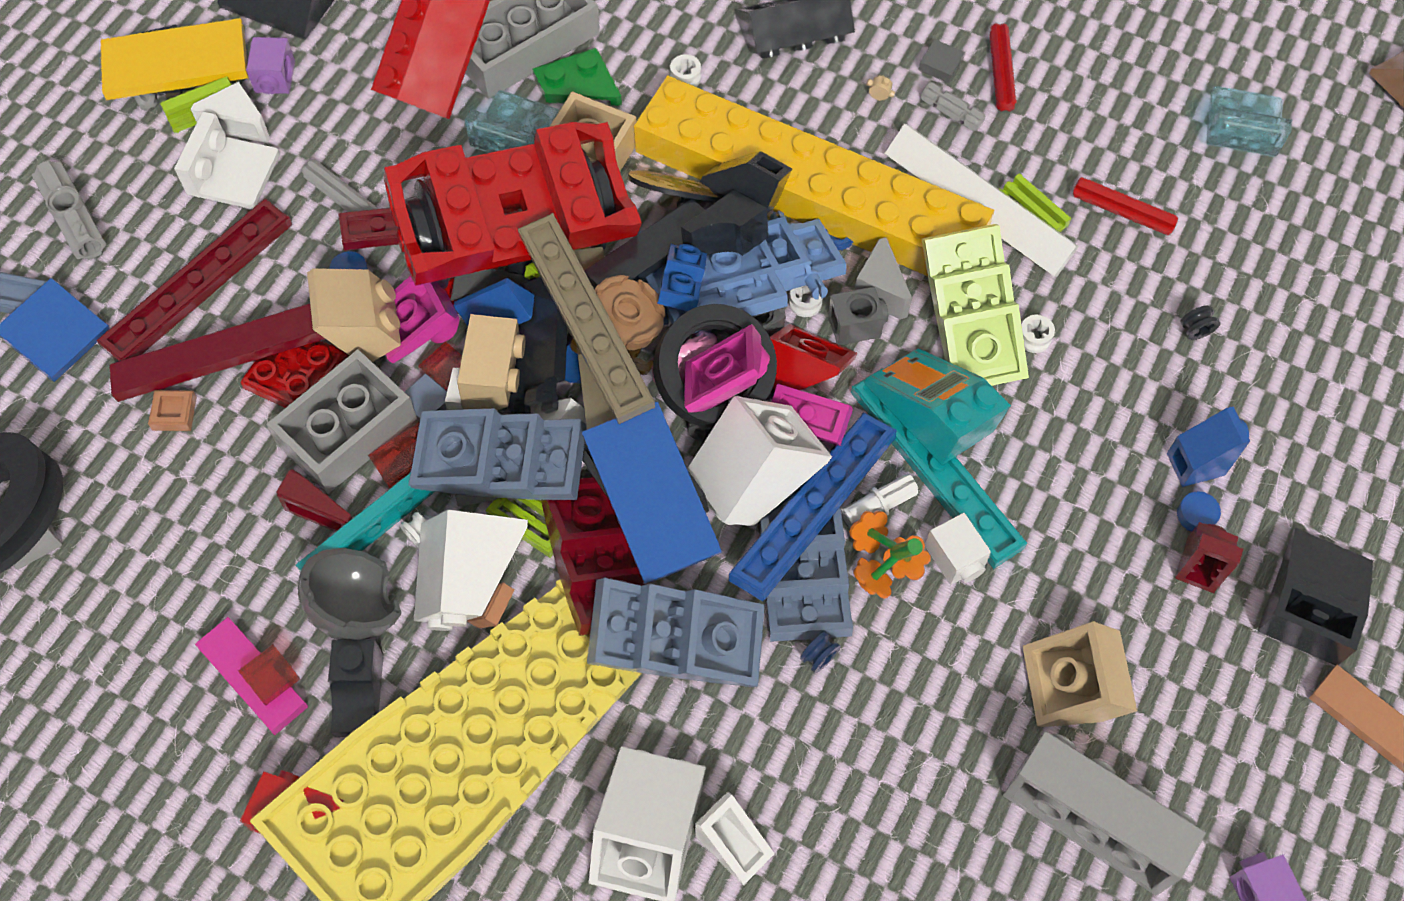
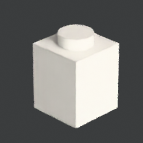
[925,513,991,585]

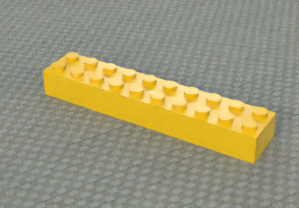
[634,75,995,276]

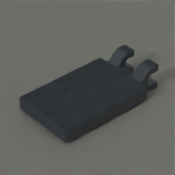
[498,277,568,415]

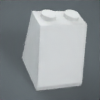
[687,396,832,526]
[414,510,528,631]
[589,747,705,901]

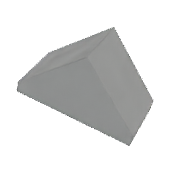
[855,237,912,319]

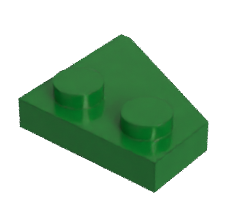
[533,47,622,106]

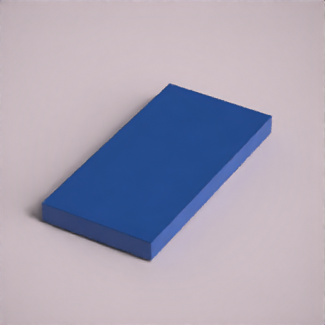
[582,401,722,585]

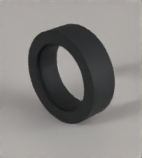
[653,304,777,427]

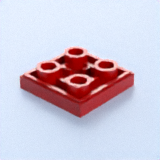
[240,340,348,408]

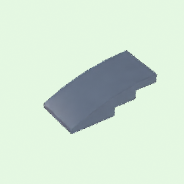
[409,408,587,500]
[759,484,853,642]
[587,578,765,687]

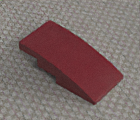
[541,477,645,636]

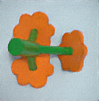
[849,511,931,599]

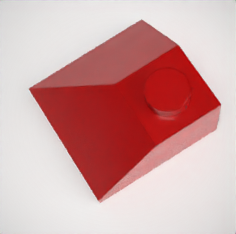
[770,324,857,393]

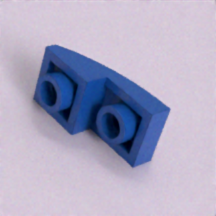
[657,244,707,311]

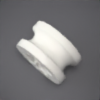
[670,54,701,87]
[789,285,823,317]
[1021,315,1055,353]
[400,512,427,549]

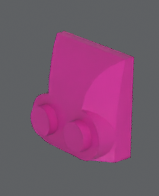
[385,276,459,364]
[684,324,770,413]

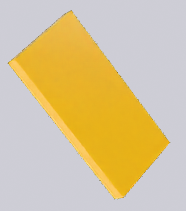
[101,18,248,100]

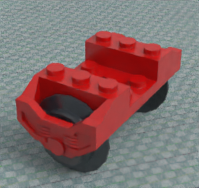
[384,122,642,289]

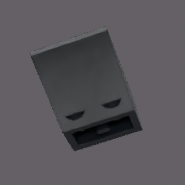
[1257,528,1373,666]

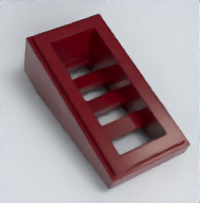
[276,469,353,532]

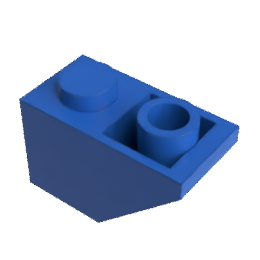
[1166,406,1250,487]

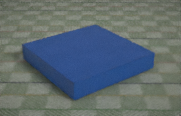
[0,278,110,382]

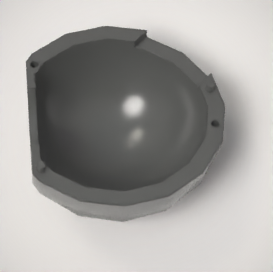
[298,548,402,640]

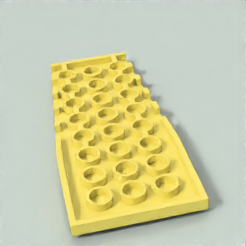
[250,579,642,901]

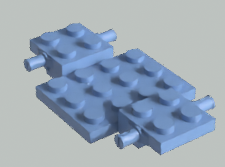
[634,211,846,349]

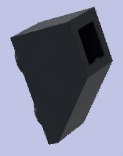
[700,151,792,214]

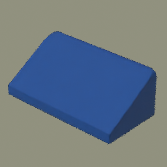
[454,278,535,326]

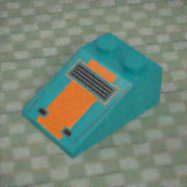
[864,348,1011,465]

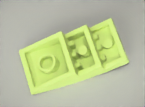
[922,224,1029,386]

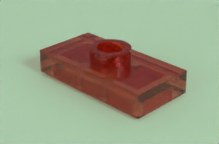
[368,422,420,489]

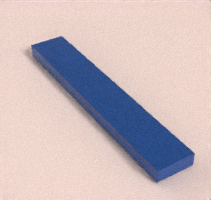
[729,412,897,602]

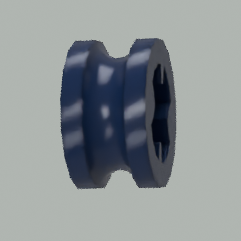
[800,632,841,673]

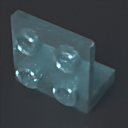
[1206,86,1292,157]
[465,91,560,153]

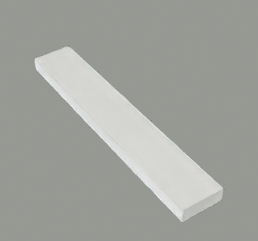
[884,123,1079,277]

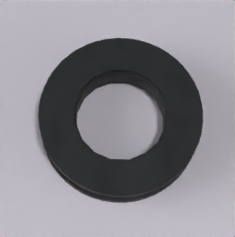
[0,432,63,573]

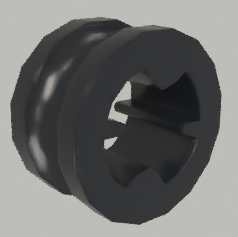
[1180,305,1220,340]

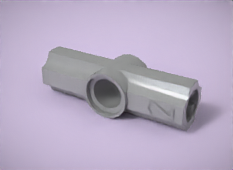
[32,160,107,260]

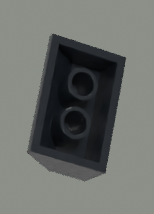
[217,0,335,40]
[734,0,855,58]

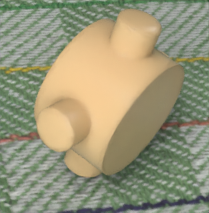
[866,76,895,101]

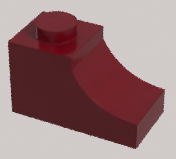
[1175,522,1244,593]

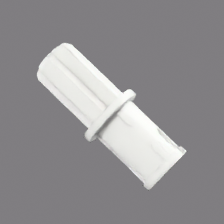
[840,474,918,528]

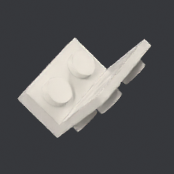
[174,112,280,209]

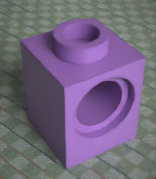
[246,37,295,94]
[1229,852,1307,901]

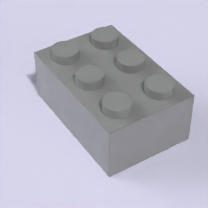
[266,349,417,494]

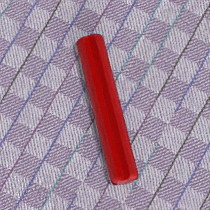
[989,23,1017,112]
[1072,177,1178,235]

